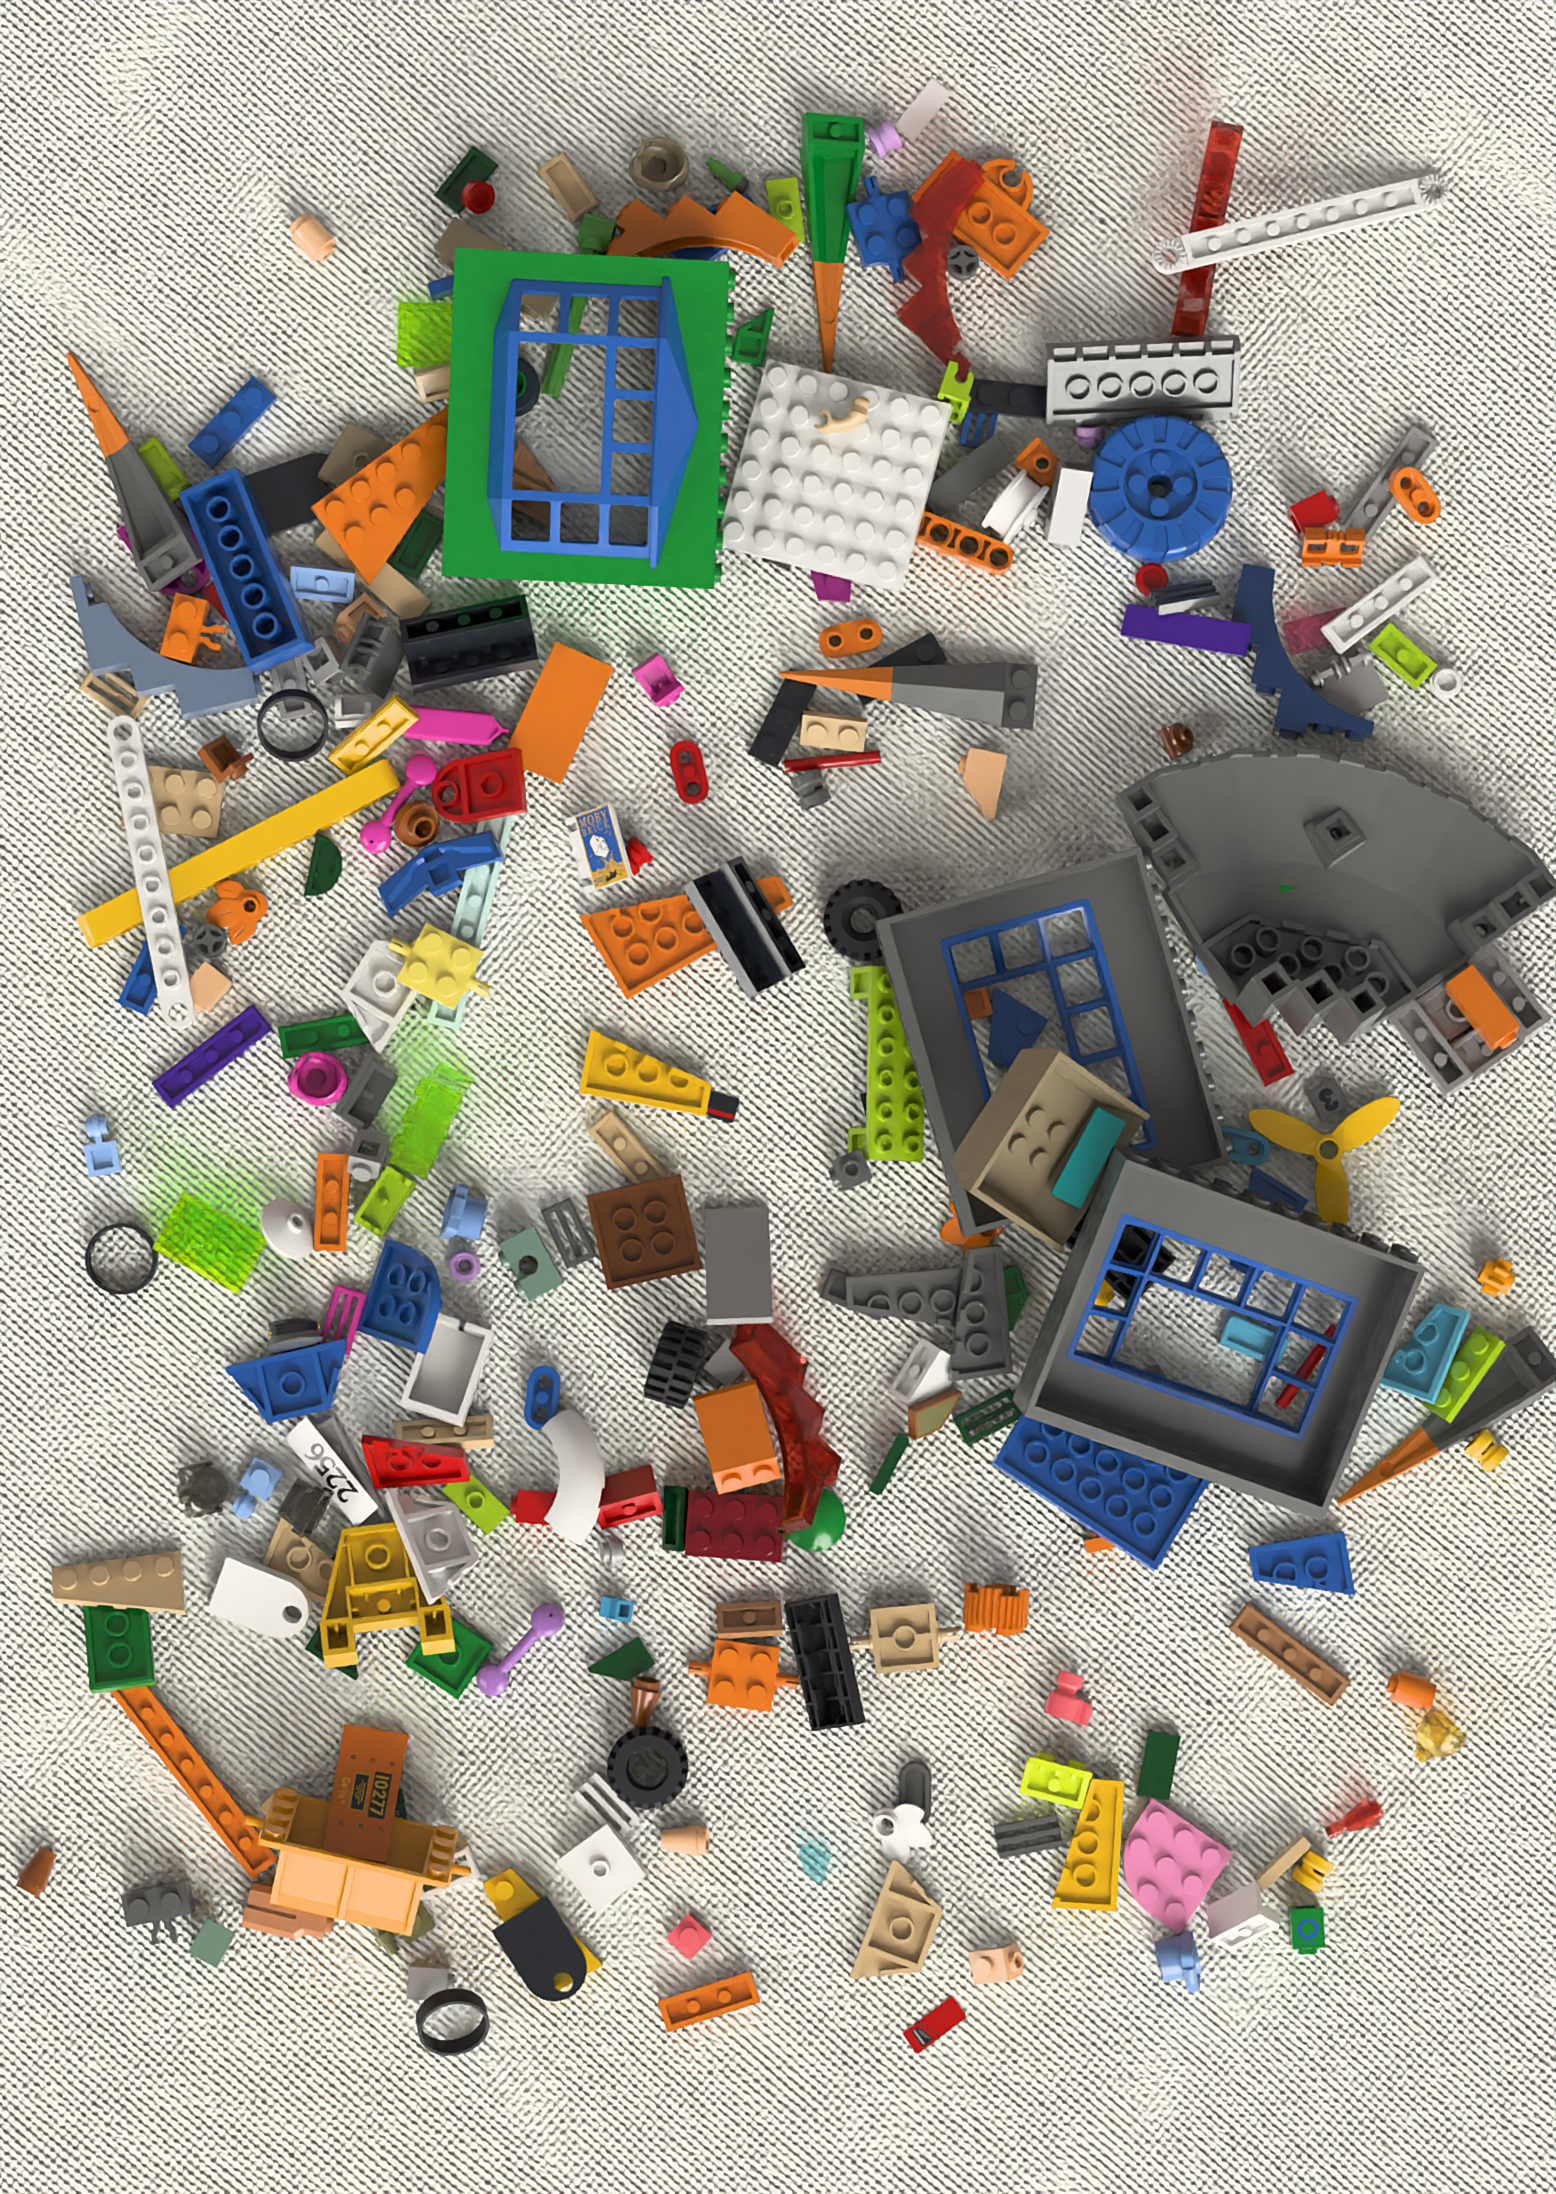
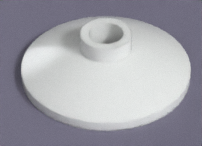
[260,1199,314,1259]

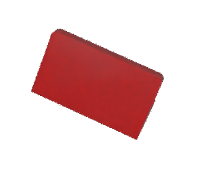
[598,1465,664,1530]

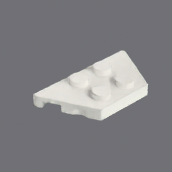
[341,940,419,1054]
[384,1489,479,1605]

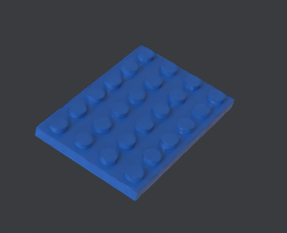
[991,1414,1210,1571]

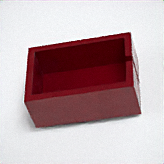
[684,1489,791,1563]

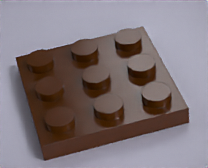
[586,1173,702,1290]

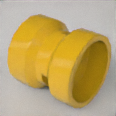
[1464,1428,1510,1473]
[1291,1849,1335,1893]

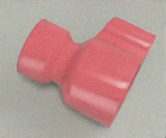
[1043,1670,1093,1726]

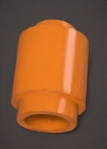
[1386,1669,1437,1710]

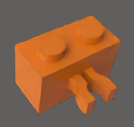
[159,593,227,667]

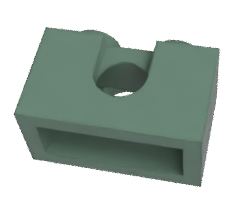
[497,1226,565,1301]

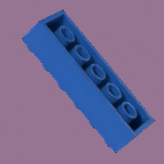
[178,467,316,674]

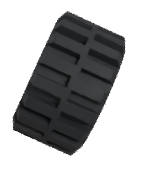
[643,1320,708,1409]
[607,1726,689,1810]

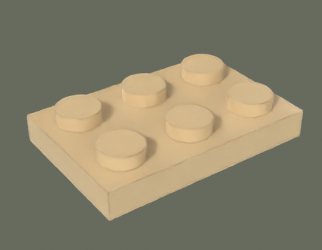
[121,765,226,840]

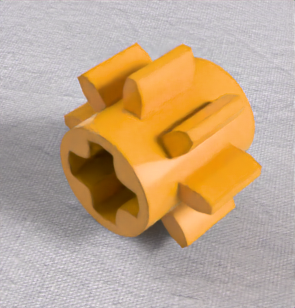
[1476,1257,1517,1297]

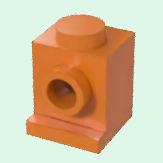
[1014,436,1060,488]

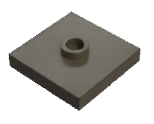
[318,421,393,488]

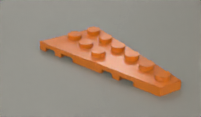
[310,404,449,586]
[579,875,795,1000]

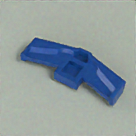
[377,830,506,918]

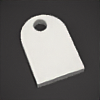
[207,1552,312,1638]

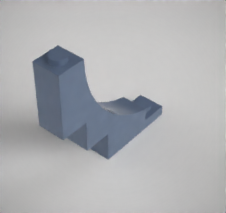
[69,575,263,721]

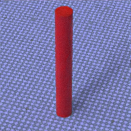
[784,750,881,773]
[1275,1324,1336,1410]

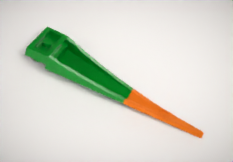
[799,112,865,374]

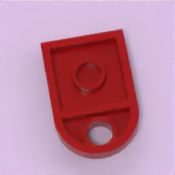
[431,747,528,824]

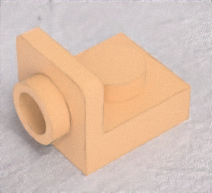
[332,593,388,645]

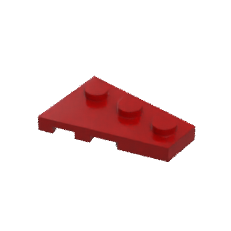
[361,1434,471,1489]

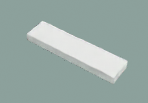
[1320,554,1440,654]

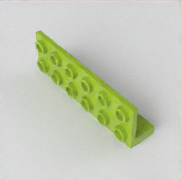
[848,966,924,1162]

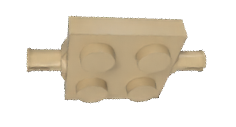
[849,1602,961,1674]

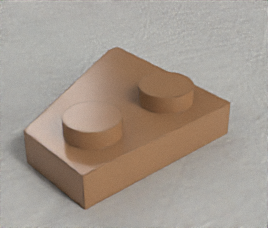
[512,442,563,526]

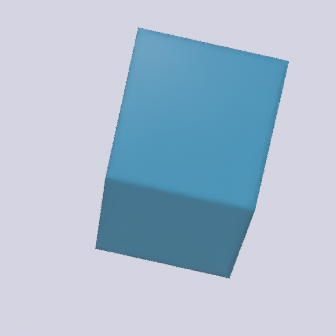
[599,1595,634,1622]

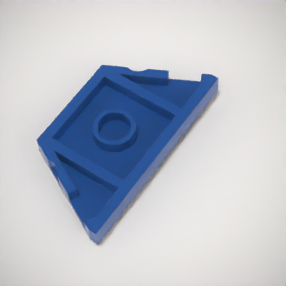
[225,1338,348,1423]

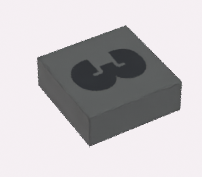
[1306,1078,1350,1122]

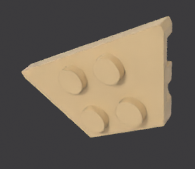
[849,1859,944,1979]

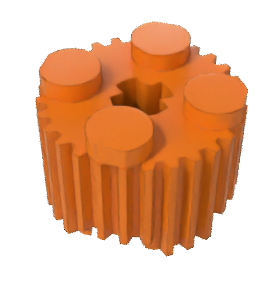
[962,1582,1030,1636]

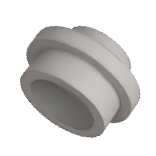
[600,1535,624,1568]

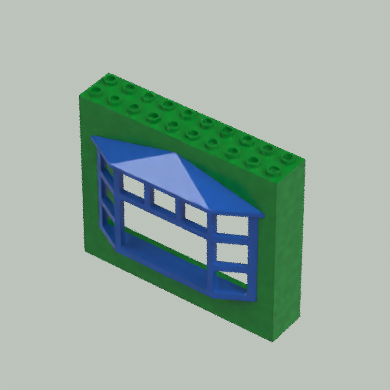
[442,248,736,589]

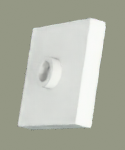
[556,1821,648,1913]

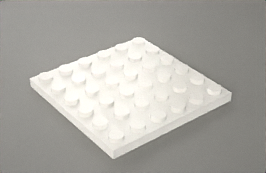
[720,359,953,593]

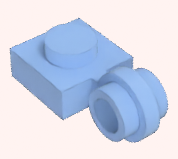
[83,1114,123,1178]
[231,1456,284,1520]

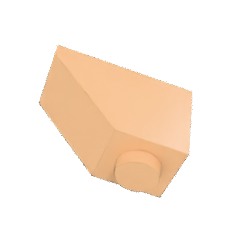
[957,747,1007,821]

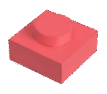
[666,1913,712,1960]

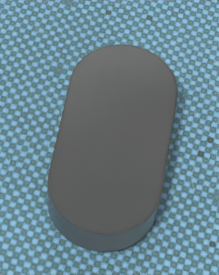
[898,1761,932,1824]

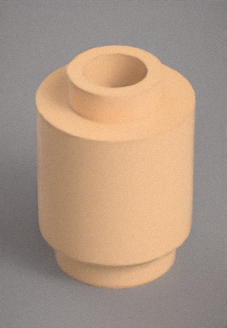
[289,213,336,262]

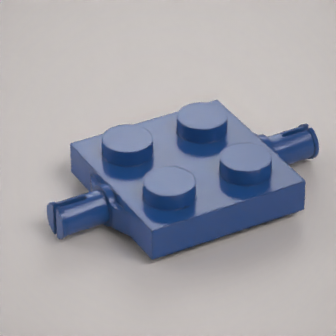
[845,175,925,284]

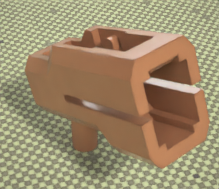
[241,1880,335,1940]

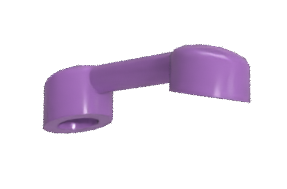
[476,1603,565,1696]

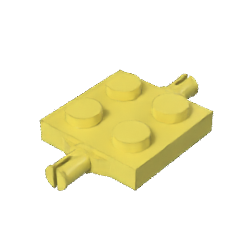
[388,923,492,1010]

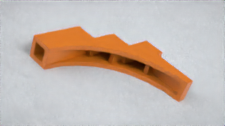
[607,191,799,269]

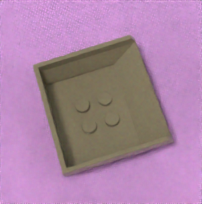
[950,1047,1150,1254]

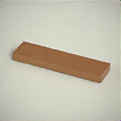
[1227,1602,1351,1707]

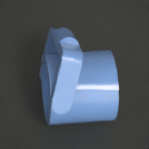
[440,1183,489,1240]
[1153,1931,1202,1992]

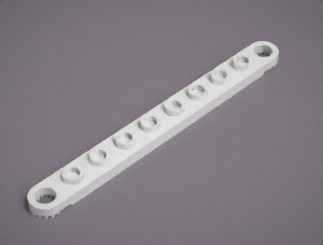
[1151,174,1450,274]
[107,715,196,1030]

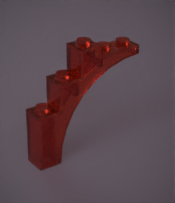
[1170,120,1244,337]
[729,1323,842,1534]

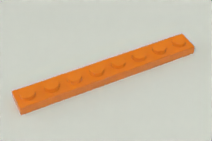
[110,1686,279,1879]

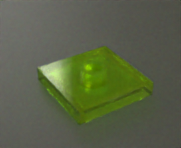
[397,302,453,368]

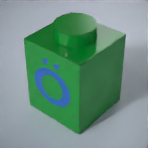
[1287,1905,1325,1954]

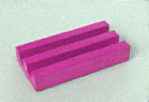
[318,1284,368,1356]

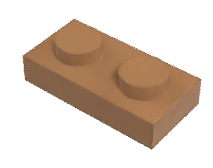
[716,1600,783,1639]

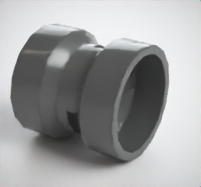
[790,769,831,811]

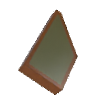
[908,1387,962,1440]

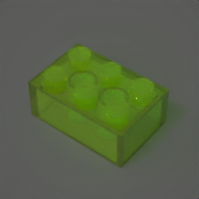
[152,1191,269,1295]

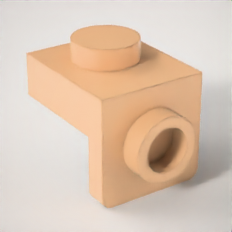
[969,1943,1023,1985]

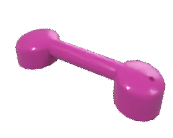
[360,754,437,854]

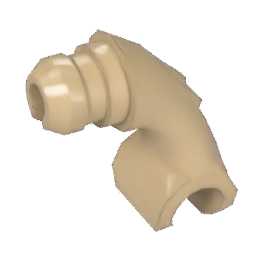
[814,396,870,434]

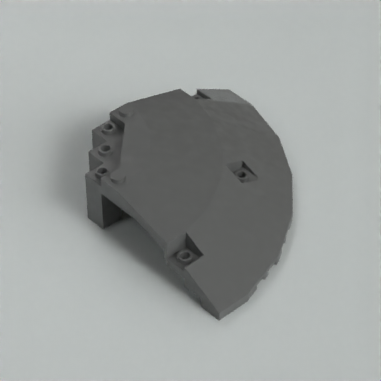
[1115,748,1556,1047]

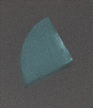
[799,1843,832,1885]

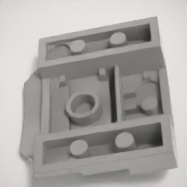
[1388,943,1551,1098]

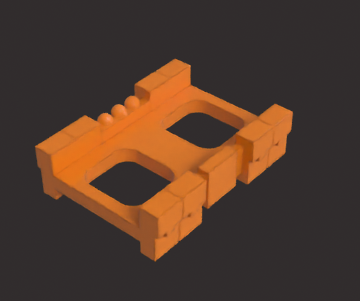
[1301,527,1366,568]

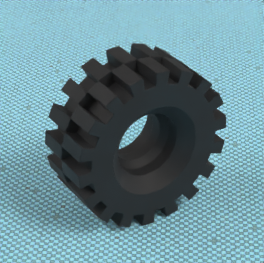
[823,879,904,962]

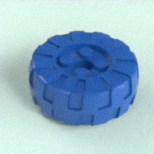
[1087,414,1233,563]

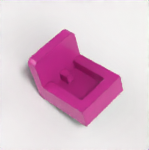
[631,652,685,708]

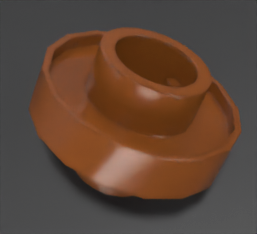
[394,800,440,849]

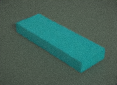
[1050,1107,1126,1209]

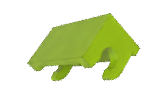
[935,361,974,425]
[353,1165,417,1238]

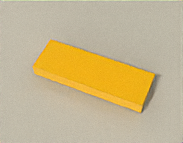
[328,694,419,776]

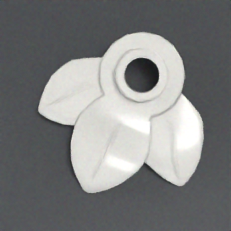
[872,1803,933,1864]

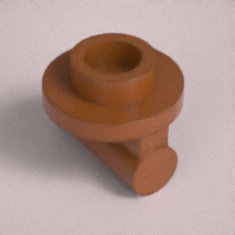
[1158,722,1194,760]

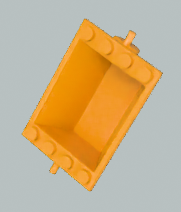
[245,1788,471,1936]

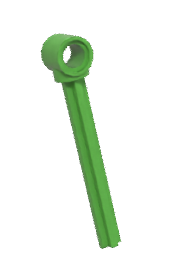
[541,213,617,398]

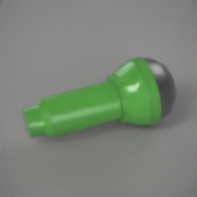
[705,157,749,195]

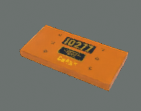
[322,1724,409,1864]

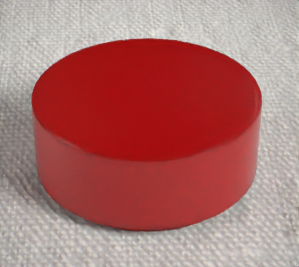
[462,180,495,214]
[1135,563,1168,596]

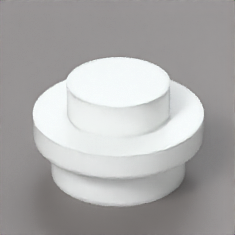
[1429,667,1462,699]

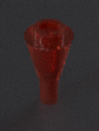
[1324,1796,1385,1840]

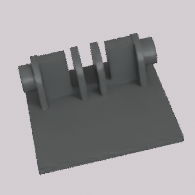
[338,612,405,699]

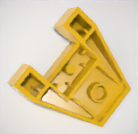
[320,1522,456,1668]

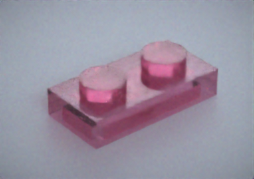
[1283,607,1346,656]

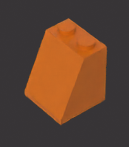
[693,1379,782,1494]

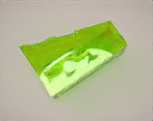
[389,1063,475,1179]

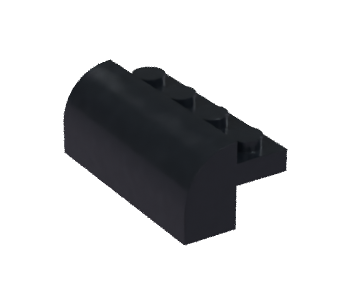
[399,594,540,694]
[683,855,806,998]

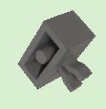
[120,1878,195,1945]

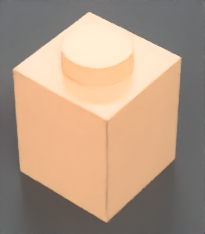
[190,961,233,1013]

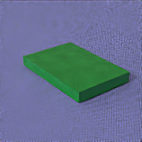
[83,1605,156,1694]

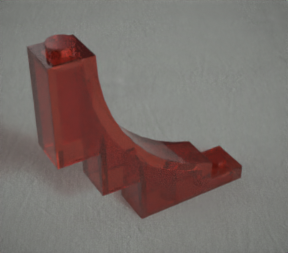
[896,157,986,383]

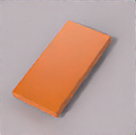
[506,641,614,785]

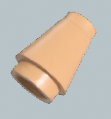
[661,1824,710,1857]

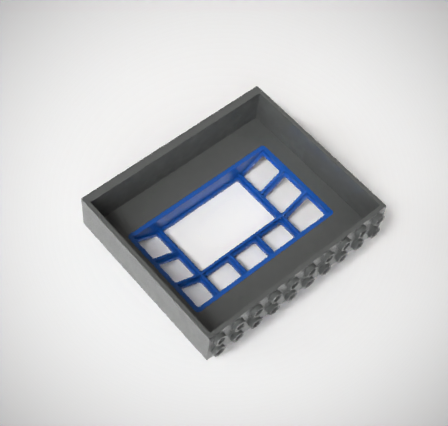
[874,846,1233,1237]
[1012,1145,1426,1521]

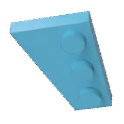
[1379,1302,1471,1404]

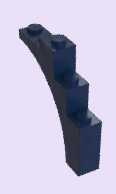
[1231,563,1374,742]

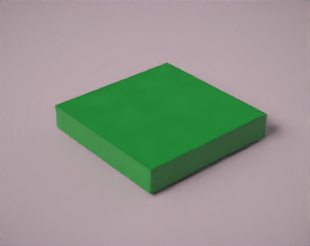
[404,1616,495,1700]

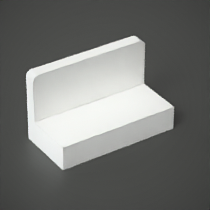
[888,1337,952,1407]
[1207,1881,1281,1952]

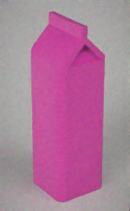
[405,705,511,747]

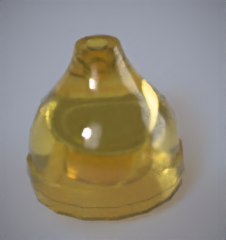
[1414,1709,1467,1763]

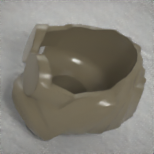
[629,136,689,192]

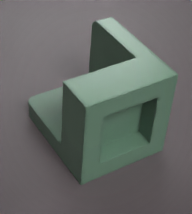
[188,1915,235,1968]

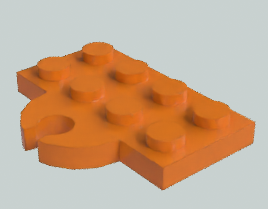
[911,149,1050,282]

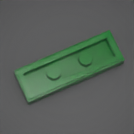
[278,1013,370,1060]

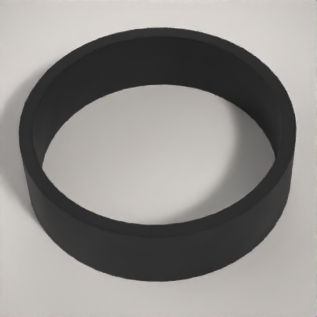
[257,689,329,762]
[85,1223,158,1295]
[416,1988,490,2056]

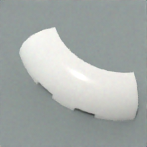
[541,1409,605,1546]

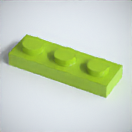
[1422,1325,1506,1424]

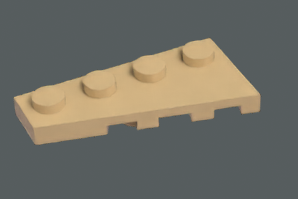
[51,1550,186,1615]

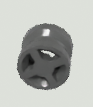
[946,245,979,282]
[193,924,228,958]

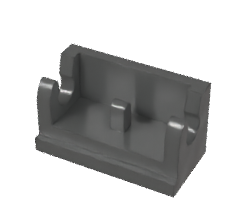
[333,1057,400,1130]

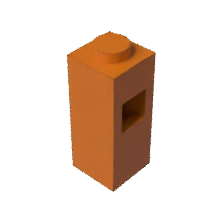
[1445,964,1520,1051]

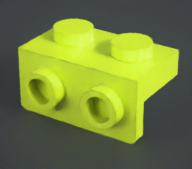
[1019,1750,1093,1810]

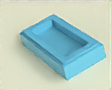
[1217,1313,1290,1367]

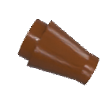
[630,1676,663,1726]
[16,1846,57,1897]

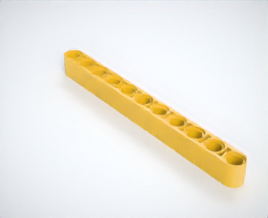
[76,759,402,949]

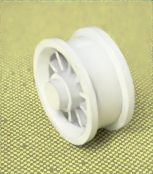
[981,468,1049,545]

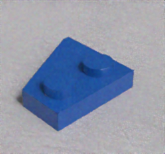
[988,987,1049,1070]

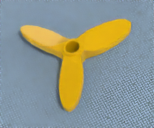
[1247,1097,1400,1226]

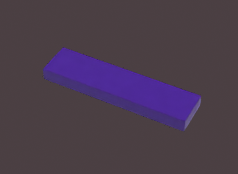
[1120,604,1252,658]
[151,1004,273,1109]

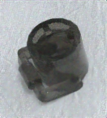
[176,1461,233,1518]
[277,1478,335,1538]

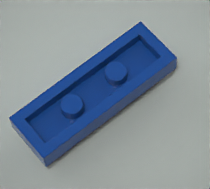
[188,376,278,469]
[117,925,188,1016]

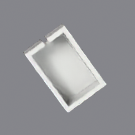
[400,1313,494,1428]

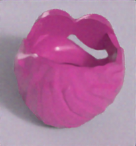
[287,1051,348,1106]

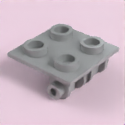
[1303,641,1389,716]

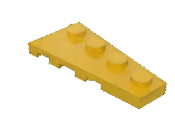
[579,1029,712,1117]
[1051,1778,1124,1912]
[483,1867,603,1990]

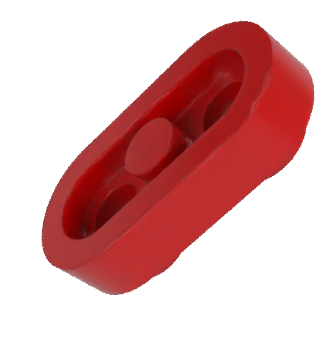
[669,740,709,805]

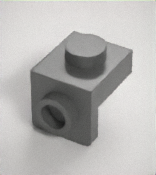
[828,1149,872,1192]

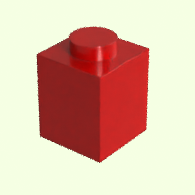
[1287,490,1340,540]
[510,1489,557,1525]

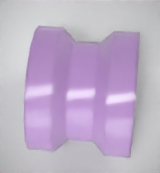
[865,119,903,159]

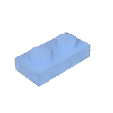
[290,563,356,604]

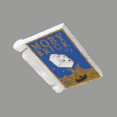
[564,803,633,894]

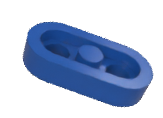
[524,1366,561,1430]

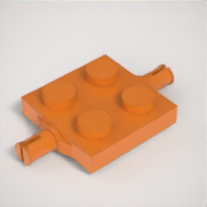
[688,1637,799,1712]

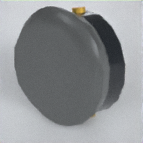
[267,1318,323,1354]

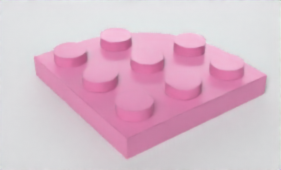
[1123,1797,1233,1934]

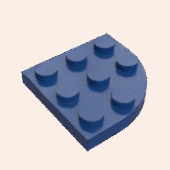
[356,1238,442,1355]

